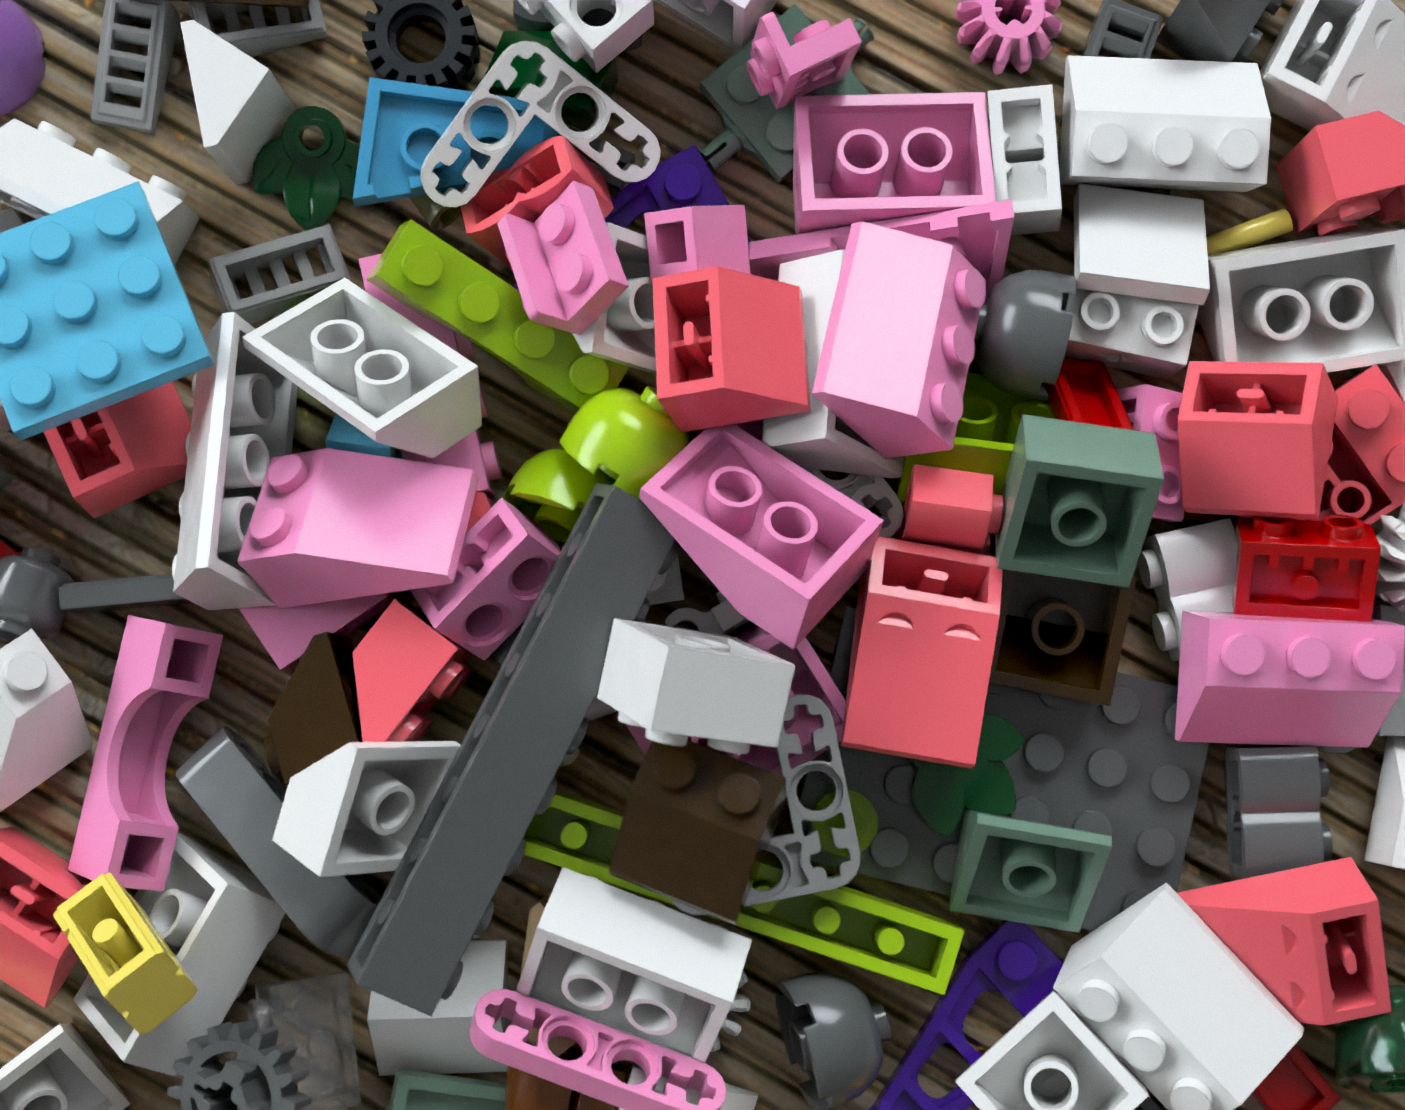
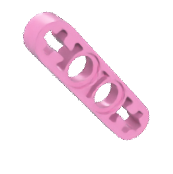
[469,989,726,1110]

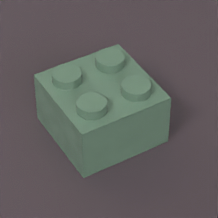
[995,414,1164,587]

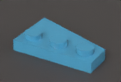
[353,77,557,207]

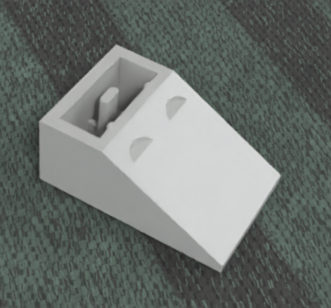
[1260,0,1405,131]

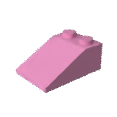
[639,424,884,649]
[237,448,479,608]

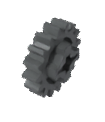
[167,1019,312,1110]

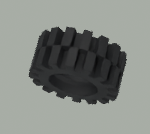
[362,0,481,90]

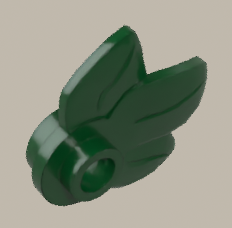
[253,106,373,231]
[910,714,1025,836]

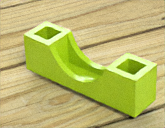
[366,219,629,415]

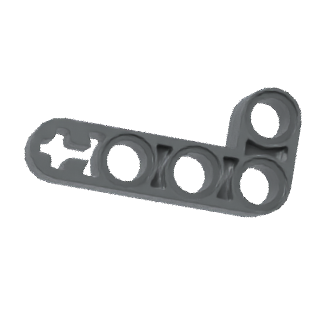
[176,726,386,959]

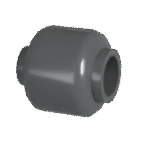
[0,548,74,643]

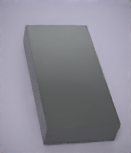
[59,574,193,613]

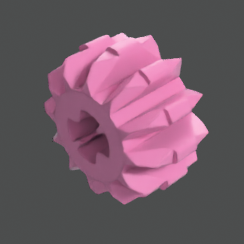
[955,0,1062,76]

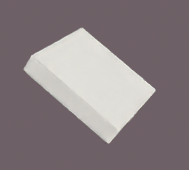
[1074,183,1210,305]

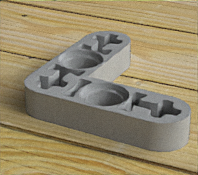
[671,695,860,915]

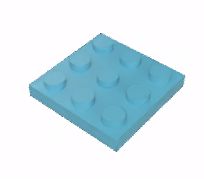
[0,181,215,440]

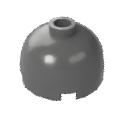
[974,270,1076,401]
[776,972,891,1110]

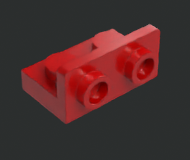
[1232,515,1381,622]

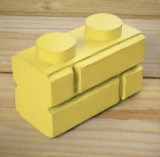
[53,872,198,1035]

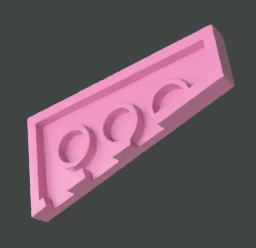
[749,200,1014,304]

